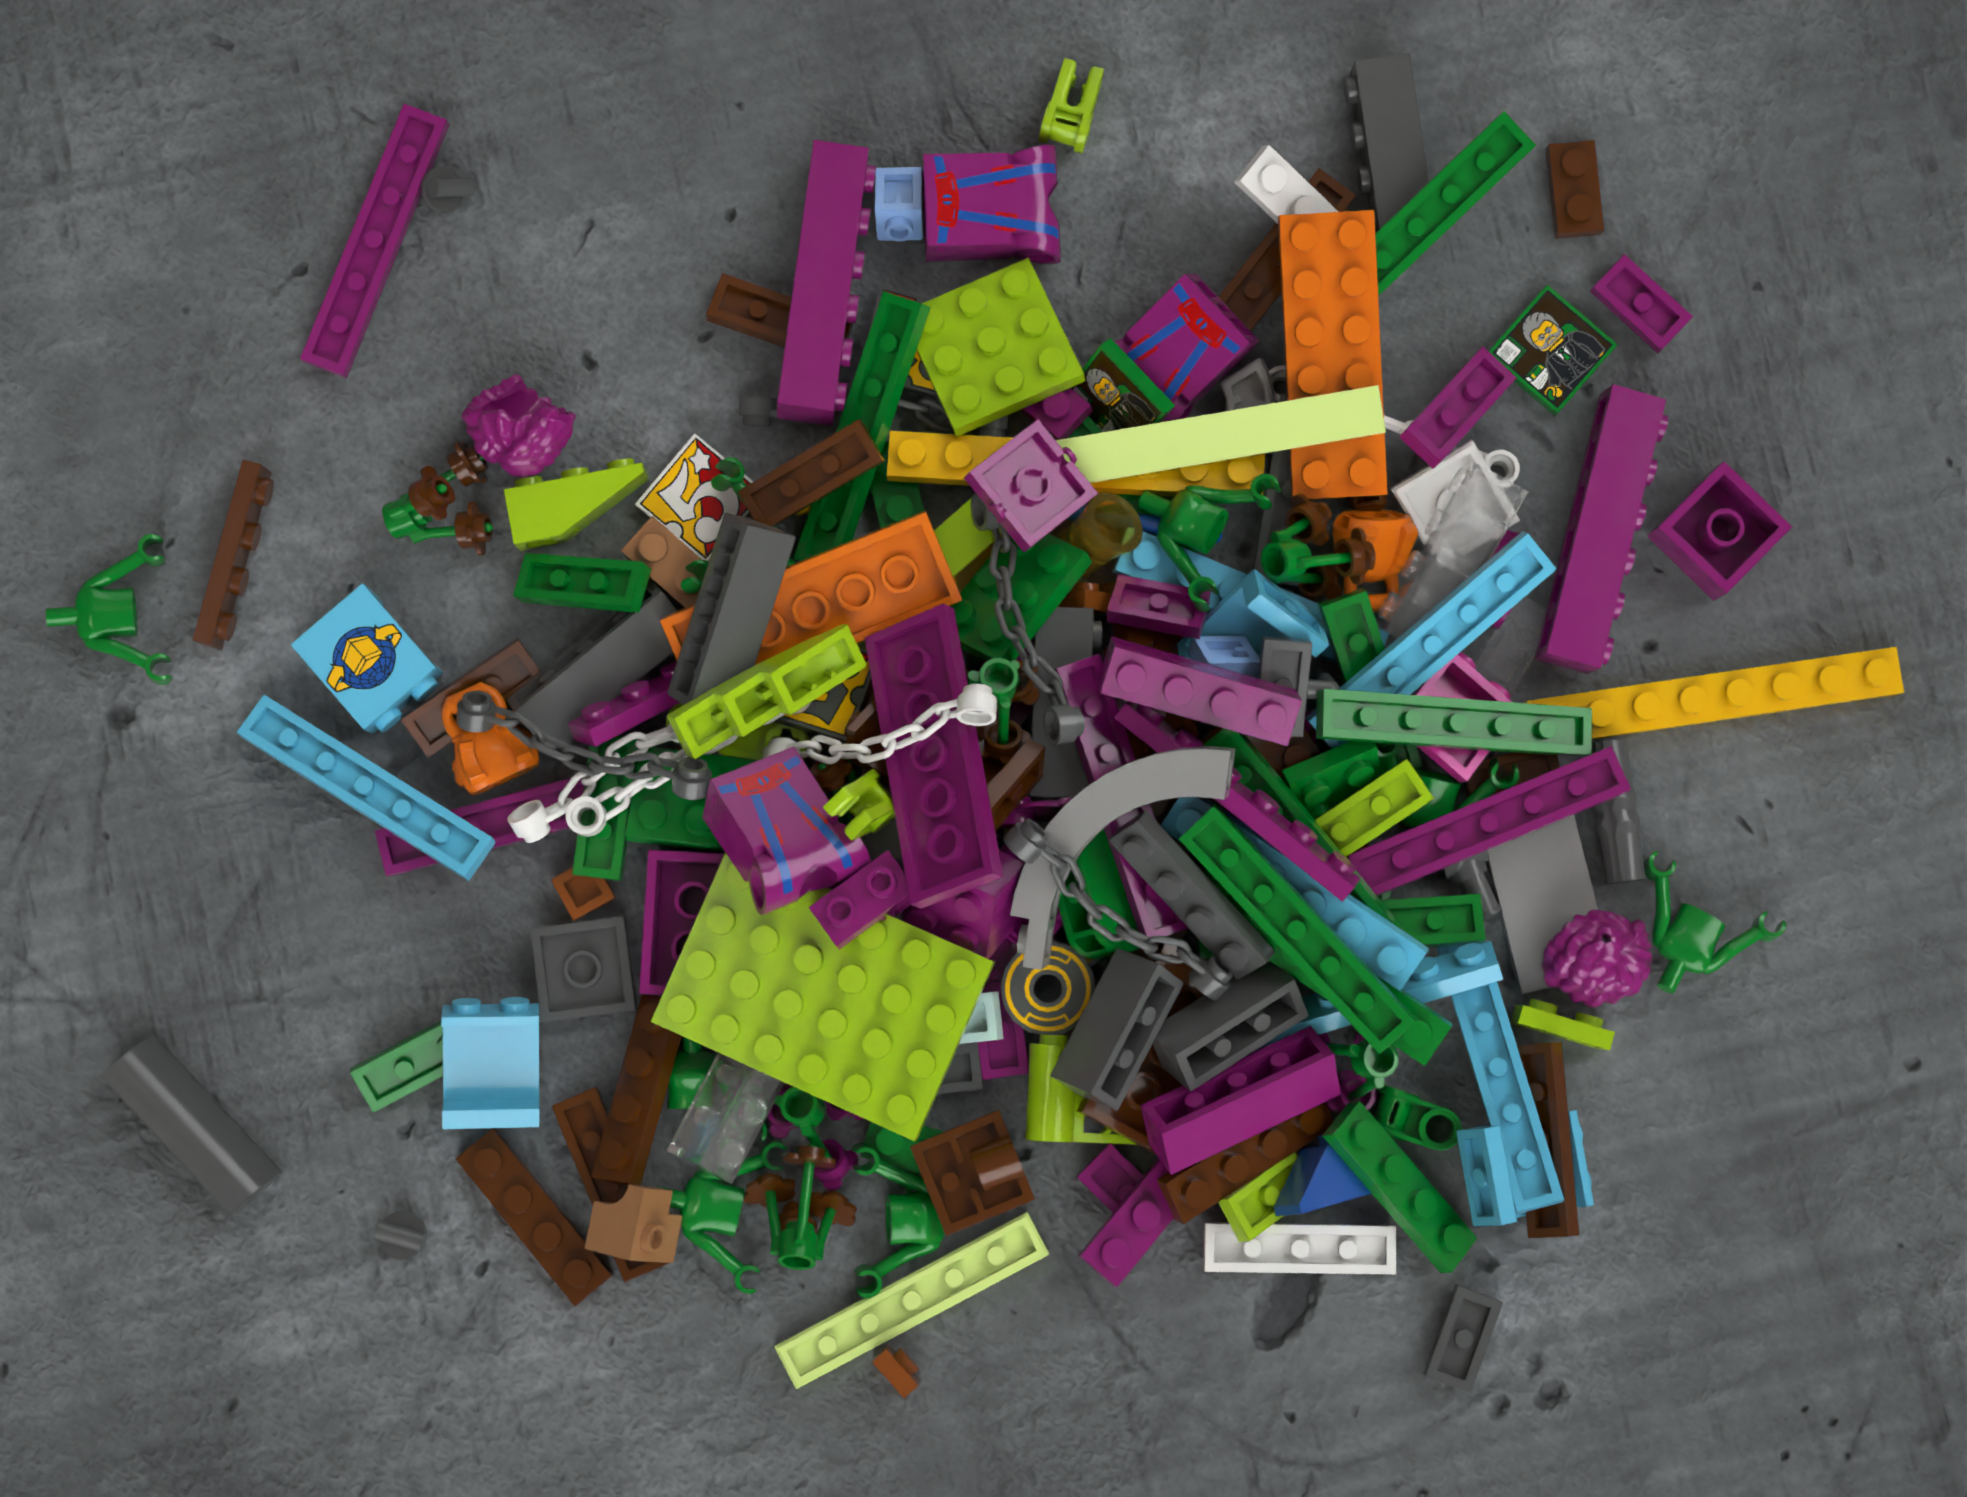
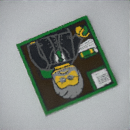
[1489,285,1618,416]
[1071,338,1175,432]

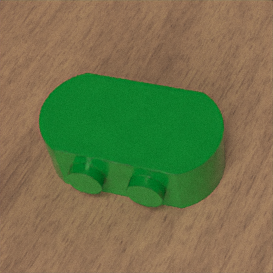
[1058,829,1139,959]

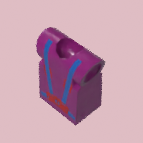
[922,144,1061,264]
[1087,274,1260,422]
[702,747,871,915]

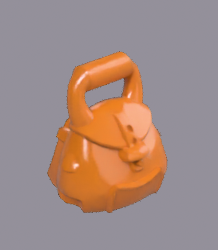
[1332,510,1419,613]
[441,682,540,796]

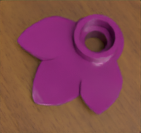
[999,796,1074,830]

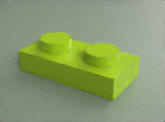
[1510,999,1615,1050]
[1218,1152,1298,1242]

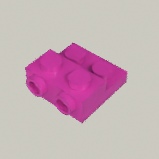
[1411,652,1512,783]

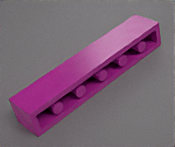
[777,140,876,426]
[1534,384,1668,674]

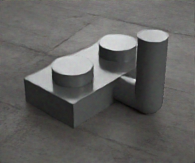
[1258,636,1340,737]

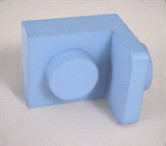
[875,167,923,242]
[1189,635,1260,678]

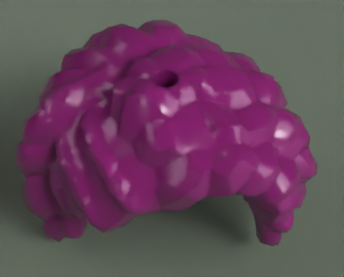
[461,374,576,478]
[1542,909,1652,1007]

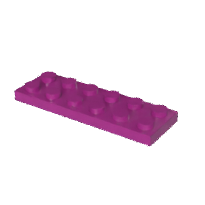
[864,603,1004,909]

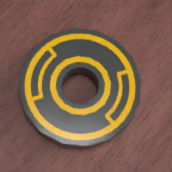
[1000,941,1095,1035]

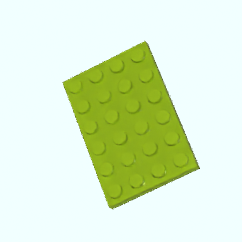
[651,853,995,1141]

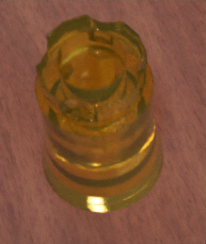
[1057,493,1143,582]

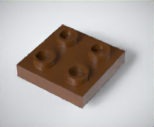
[910,1109,1035,1236]

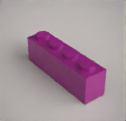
[1098,636,1302,746]
[1140,1026,1341,1175]

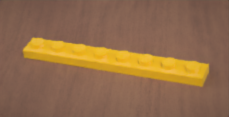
[887,431,1265,497]
[1524,647,1904,740]

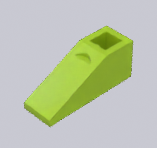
[504,458,649,551]

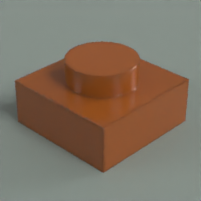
[1058,582,1112,616]
[551,867,617,921]
[872,1344,920,1398]

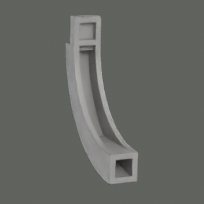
[1010,746,1236,970]

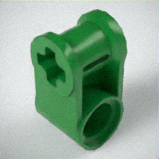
[1374,1085,1462,1151]

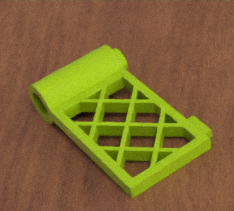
[1025,1034,1137,1145]

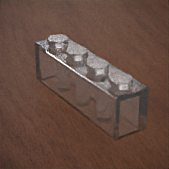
[1378,462,1528,638]
[667,1053,784,1184]

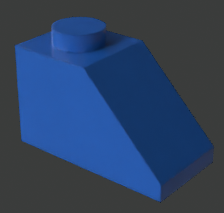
[1274,1134,1371,1216]

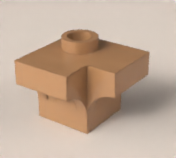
[584,1184,683,1263]

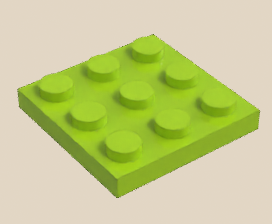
[916,258,1085,437]

